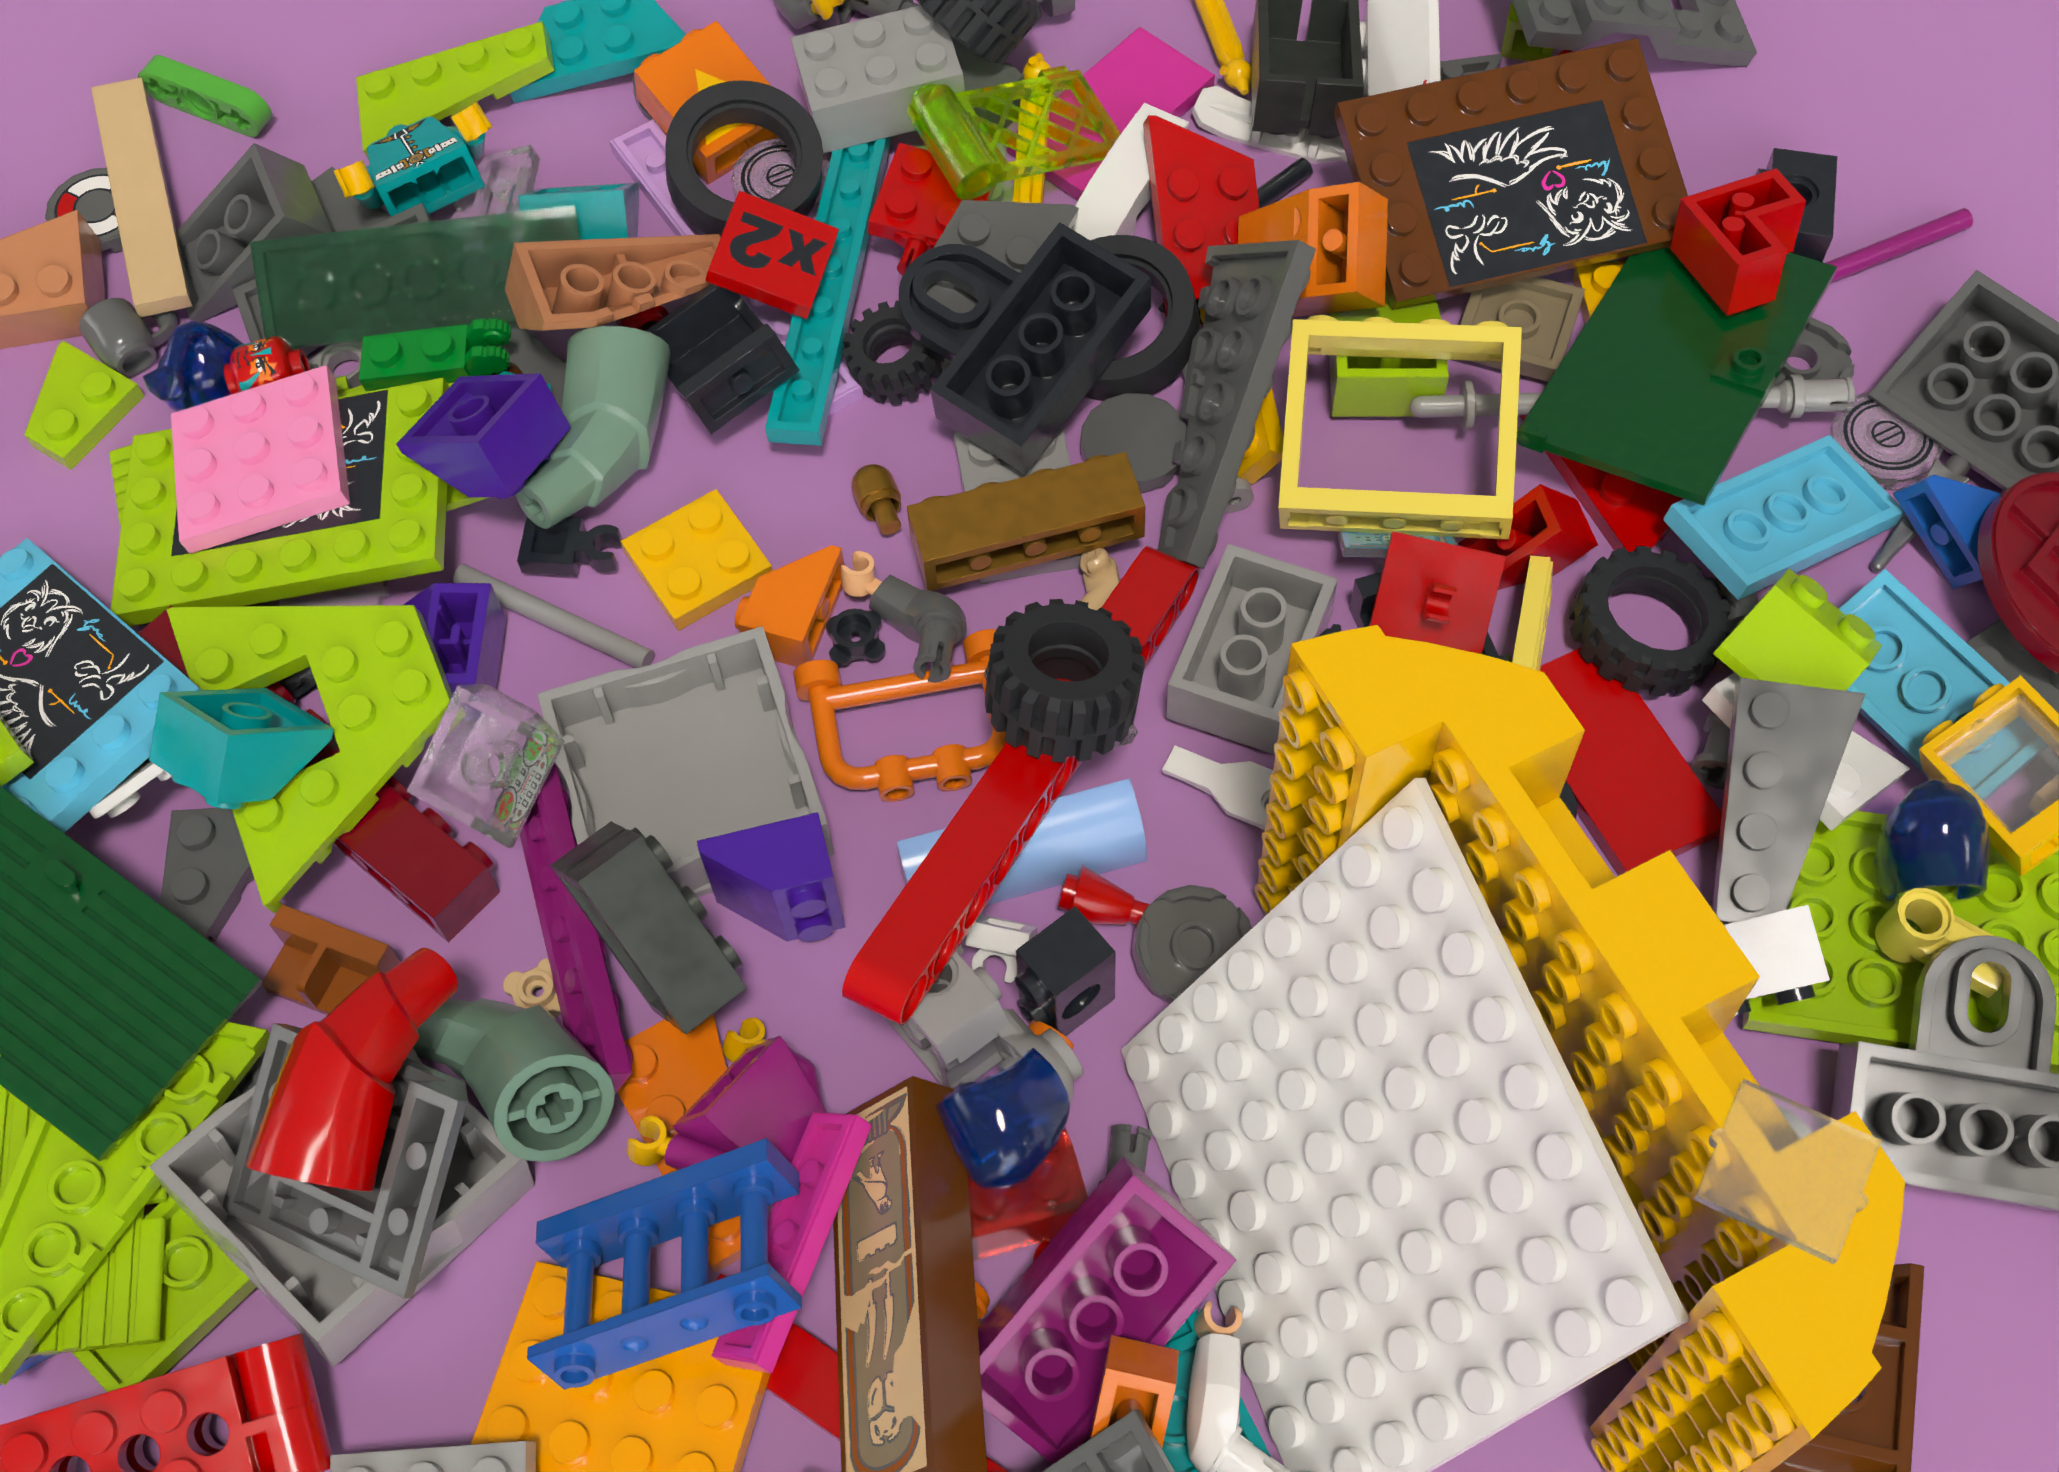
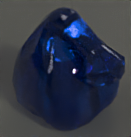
[143,321,244,412]

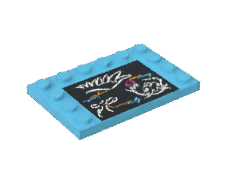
[0,538,202,833]

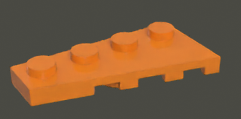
[617,1014,740,1273]

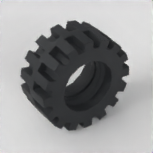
[842,300,945,405]

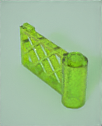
[906,65,1121,200]

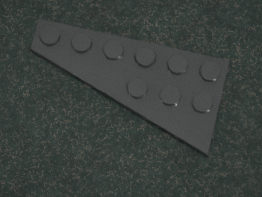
[1158,240,1316,569]

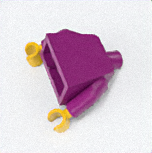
[626,1017,827,1170]

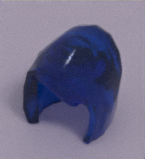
[1874,779,1991,901]
[935,1048,1070,1190]

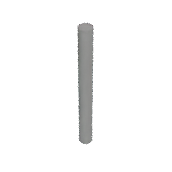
[453,564,654,668]

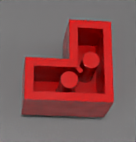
[1670,168,1806,316]

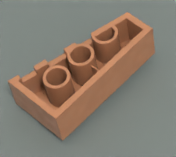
[0,210,105,349]

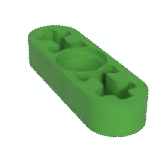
[138,55,272,137]

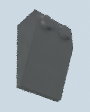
[176,143,335,323]

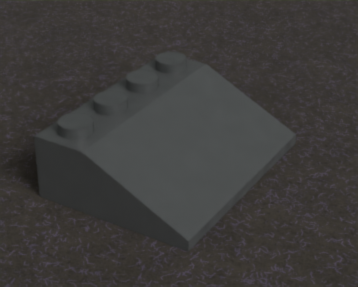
[1868,270,2059,491]

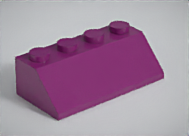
[978,1156,1237,1464]

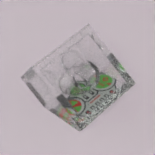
[407,683,565,848]

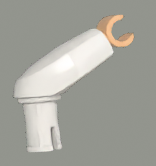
[1187,1301,1291,1472]

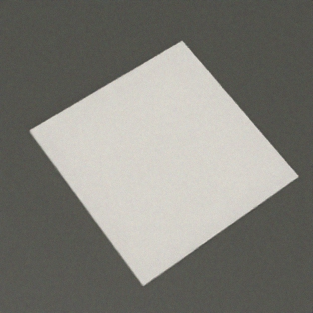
[1121,778,1689,1472]

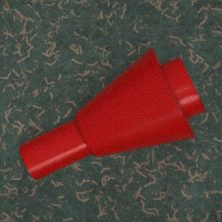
[1057,865,1150,925]

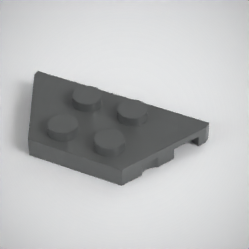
[926,200,1079,313]

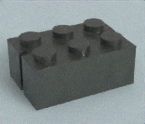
[1251,0,1364,138]
[550,821,747,1035]

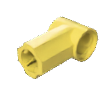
[1875,888,2003,998]

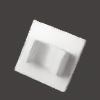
[965,914,1038,983]

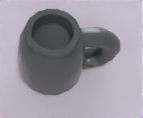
[79,298,178,377]

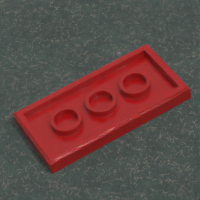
[1540,647,1722,875]

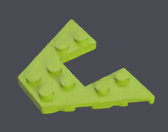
[166,605,459,913]

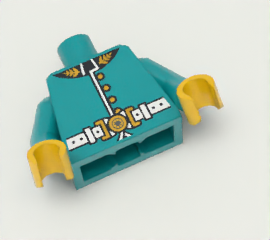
[333,102,493,217]

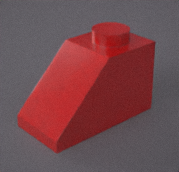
[1456,484,1598,590]

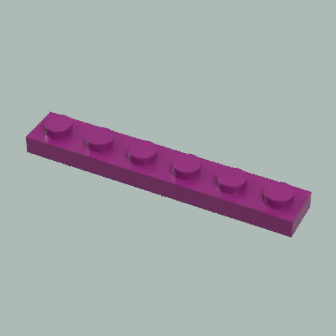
[517,764,632,1093]

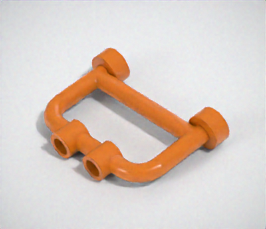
[793,629,1006,802]

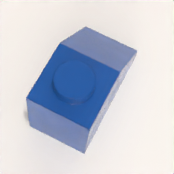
[1893,474,2001,589]

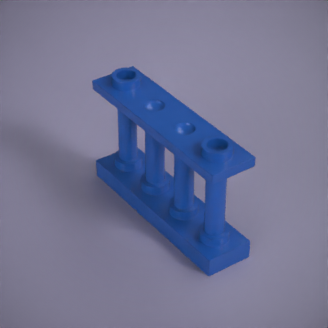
[527,1138,802,1390]

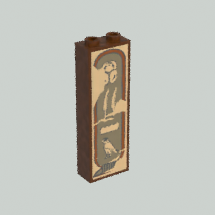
[833,1076,987,1472]

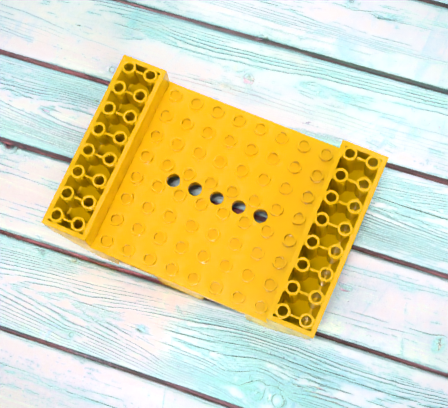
[1255,625,1905,1472]

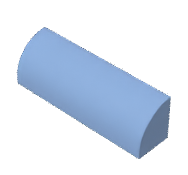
[896,778,1147,905]

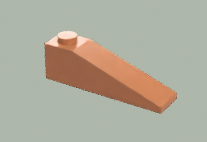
[505,234,721,331]

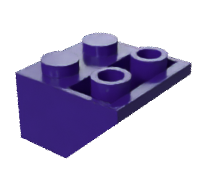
[403,583,506,717]

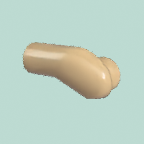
[1079,548,1120,610]

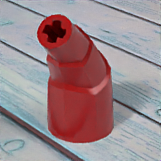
[245,948,458,1191]

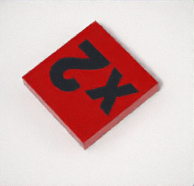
[705,190,839,319]

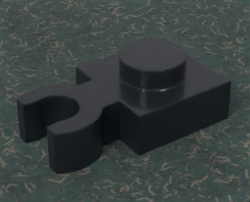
[517,517,622,576]

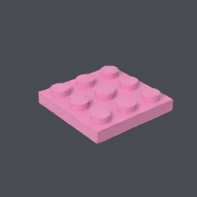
[171,365,350,554]

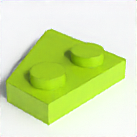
[24,340,145,470]

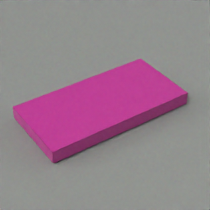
[1007,27,1215,200]

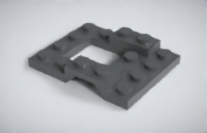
[1512,0,1757,67]

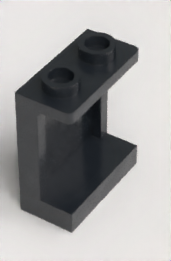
[646,284,800,435]

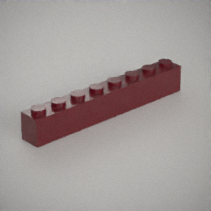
[138,605,500,943]

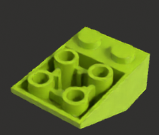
[1326,289,1449,417]

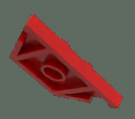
[1143,115,1260,317]
[1519,415,1683,552]

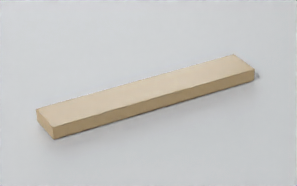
[91,77,192,317]

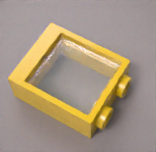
[1919,675,2059,877]

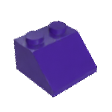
[396,373,571,499]
[697,812,846,942]

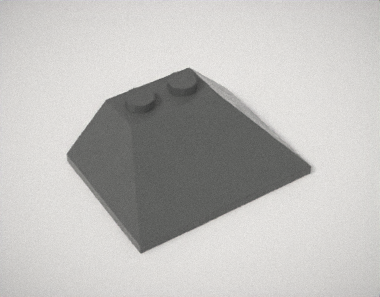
[222,1023,468,1299]

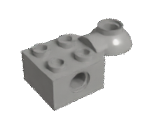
[884,944,1084,1124]

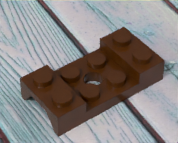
[1771,1263,1924,1472]

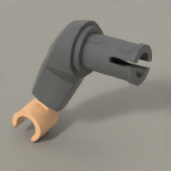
[841,551,967,682]

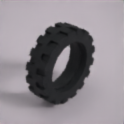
[1569,546,1733,696]

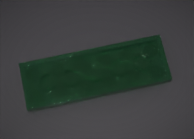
[250,205,581,349]

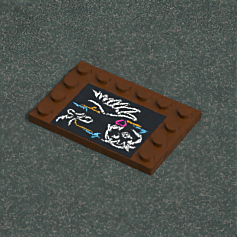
[1333,38,1688,310]

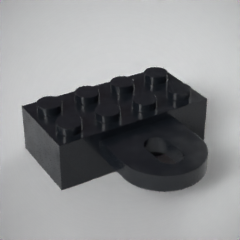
[899,222,1151,474]

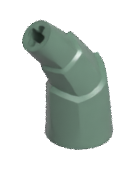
[516,326,671,529]
[413,998,615,1162]

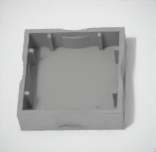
[537,626,835,897]
[149,1048,535,1368]

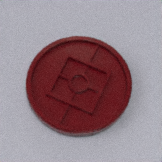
[1978,472,2059,674]

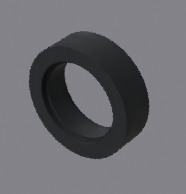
[665,80,823,237]
[1085,235,1200,401]

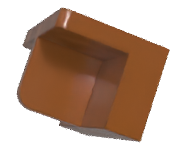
[262,904,400,1015]

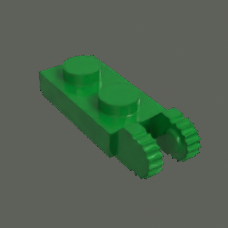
[359,318,511,391]

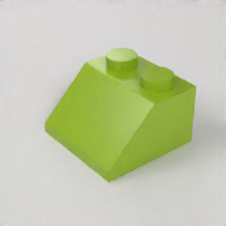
[1713,568,1882,691]

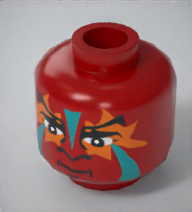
[224,336,311,395]

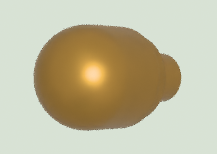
[851,464,901,535]

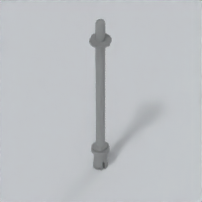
[1410,374,1855,430]

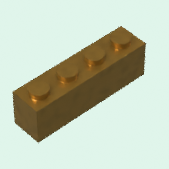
[906,451,1146,591]

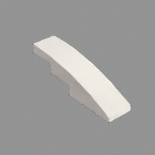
[1072,103,1189,240]

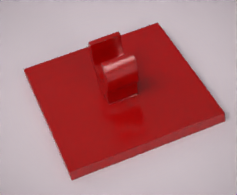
[1369,531,1506,654]

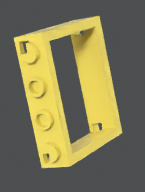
[1278,315,1522,540]

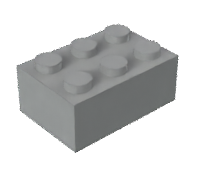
[790,5,969,153]
[1166,544,1338,755]

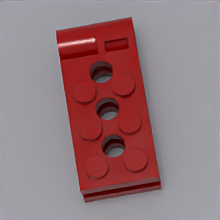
[0,1333,333,1472]

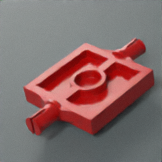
[868,129,998,276]

